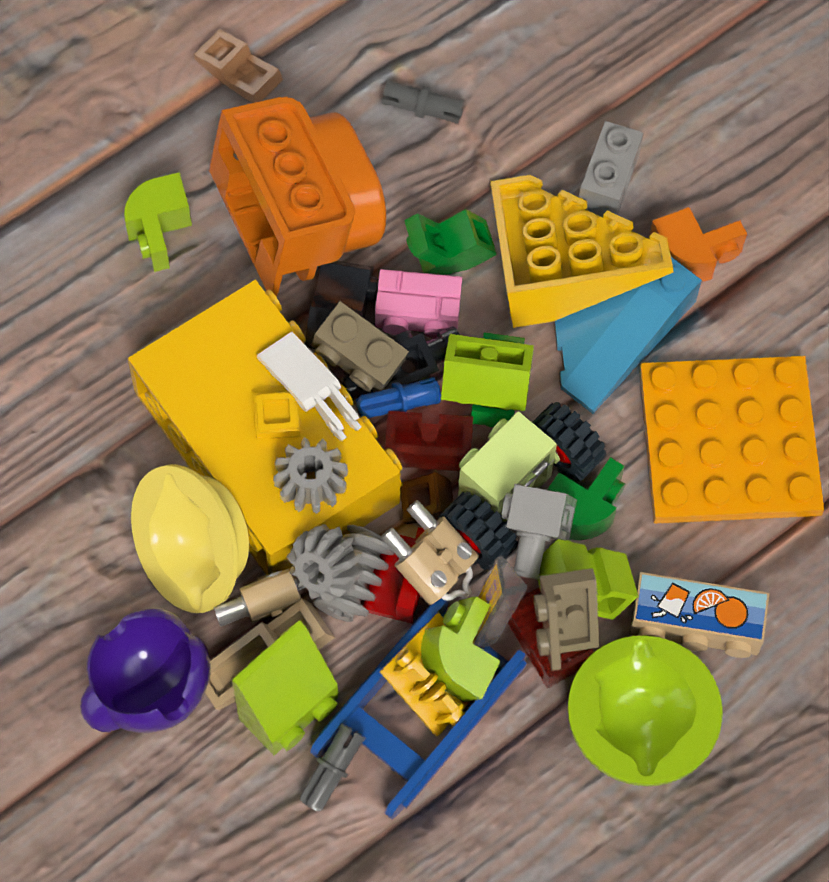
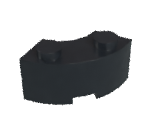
[305,261,379,349]

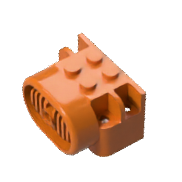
[209,97,386,296]

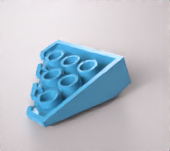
[554,257,702,414]

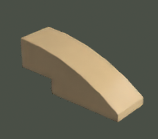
[205,599,335,710]

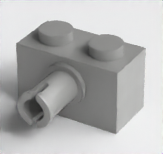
[502,484,577,579]

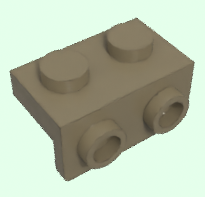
[534,568,599,671]

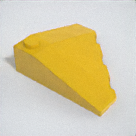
[490,175,674,328]

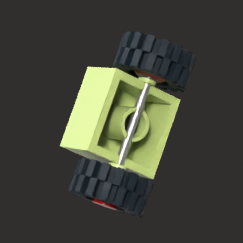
[438,402,606,571]

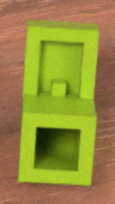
[124,172,192,272]
[421,596,500,702]

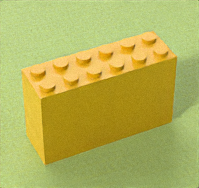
[127,279,402,575]

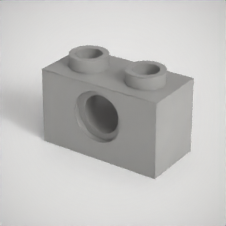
[579,121,644,217]

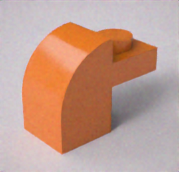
[649,207,747,282]

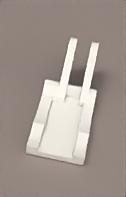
[257,332,362,441]

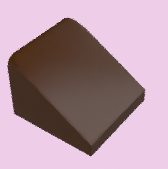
[400,472,453,524]

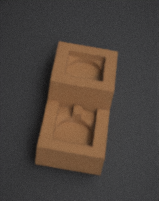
[194,29,283,103]

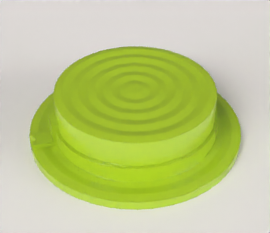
[568,635,723,786]

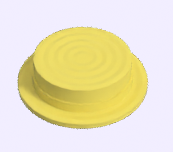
[131,464,249,613]

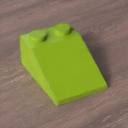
[232,620,338,756]

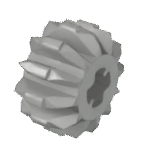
[273,437,348,514]
[287,524,364,603]

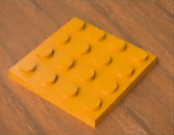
[639,356,824,524]

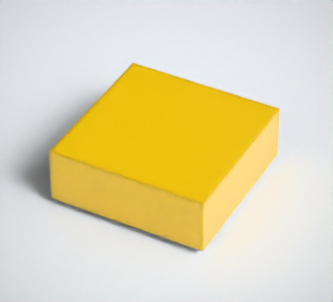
[254,391,300,439]

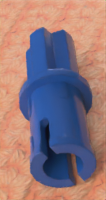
[356,377,441,418]

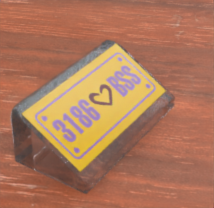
[472,556,528,649]

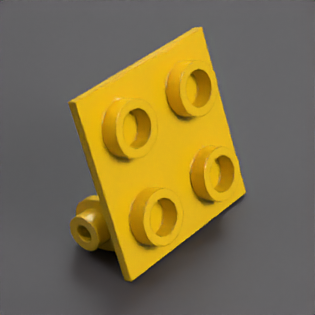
[380,612,494,737]

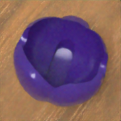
[80,609,211,733]

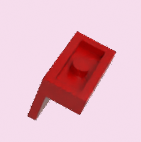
[364,527,425,624]

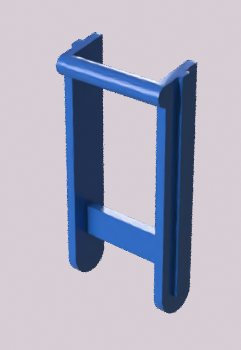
[310,592,527,819]

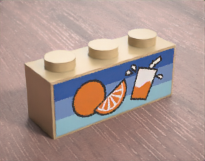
[629,572,769,658]

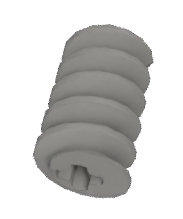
[314,525,394,622]

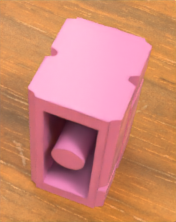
[375,269,462,339]

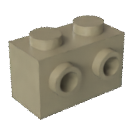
[311,301,409,392]

